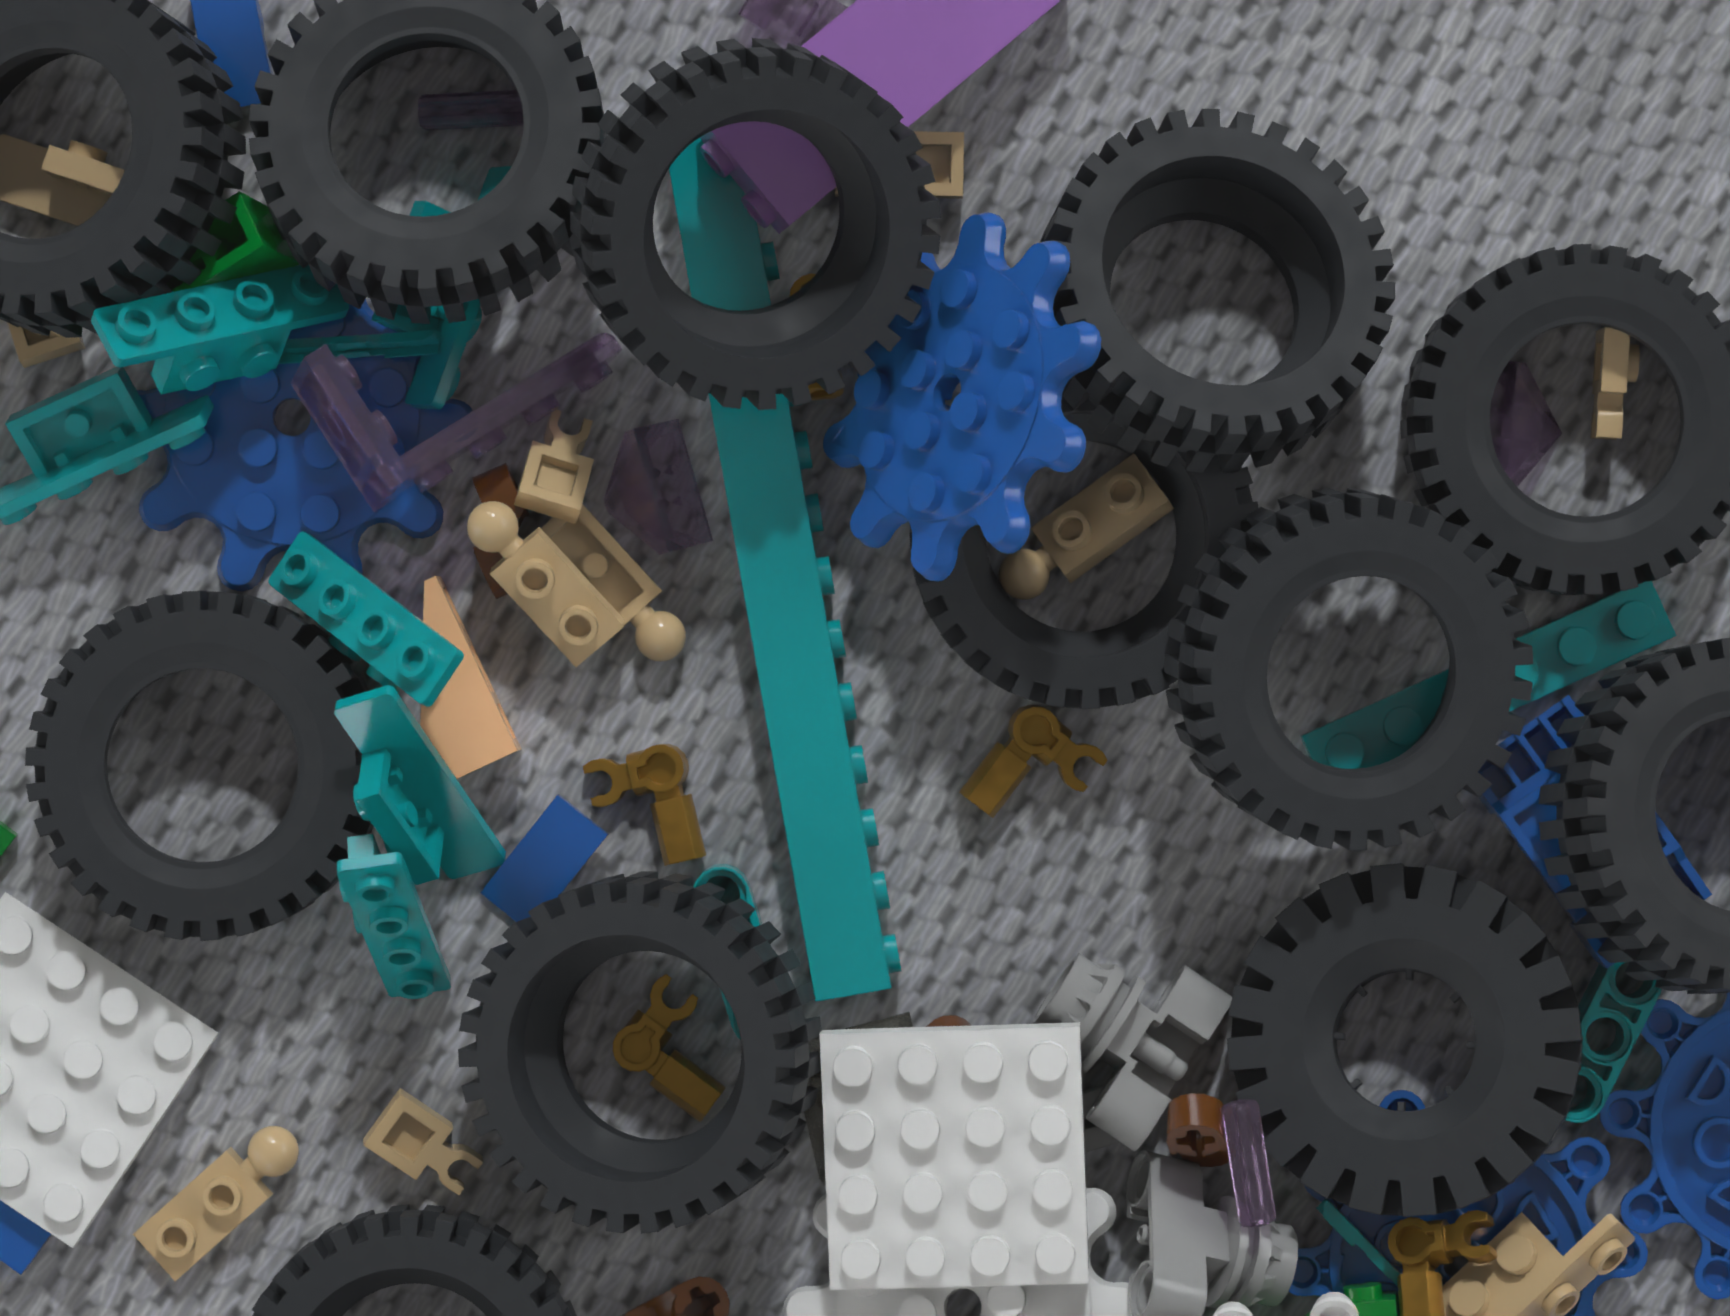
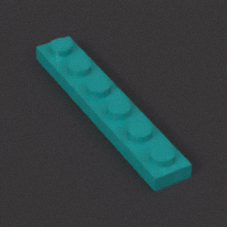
[1300,581,1677,769]

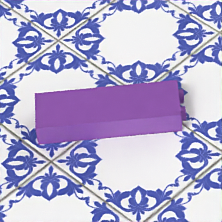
[700,0,1061,234]

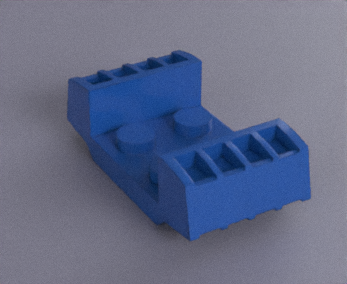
[1478,695,1712,969]

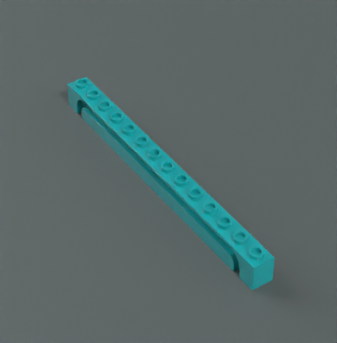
[669,138,902,1002]

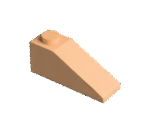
[420,576,521,779]

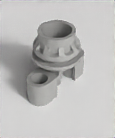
[1032,953,1232,1151]
[1126,1150,1298,1316]

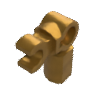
[959,705,1108,818]
[583,744,706,866]
[613,974,726,1122]
[1388,1210,1497,1316]

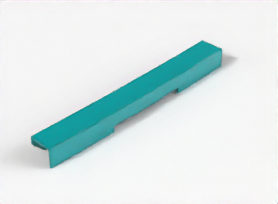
[278,330,440,364]
[1316,1198,1401,1286]

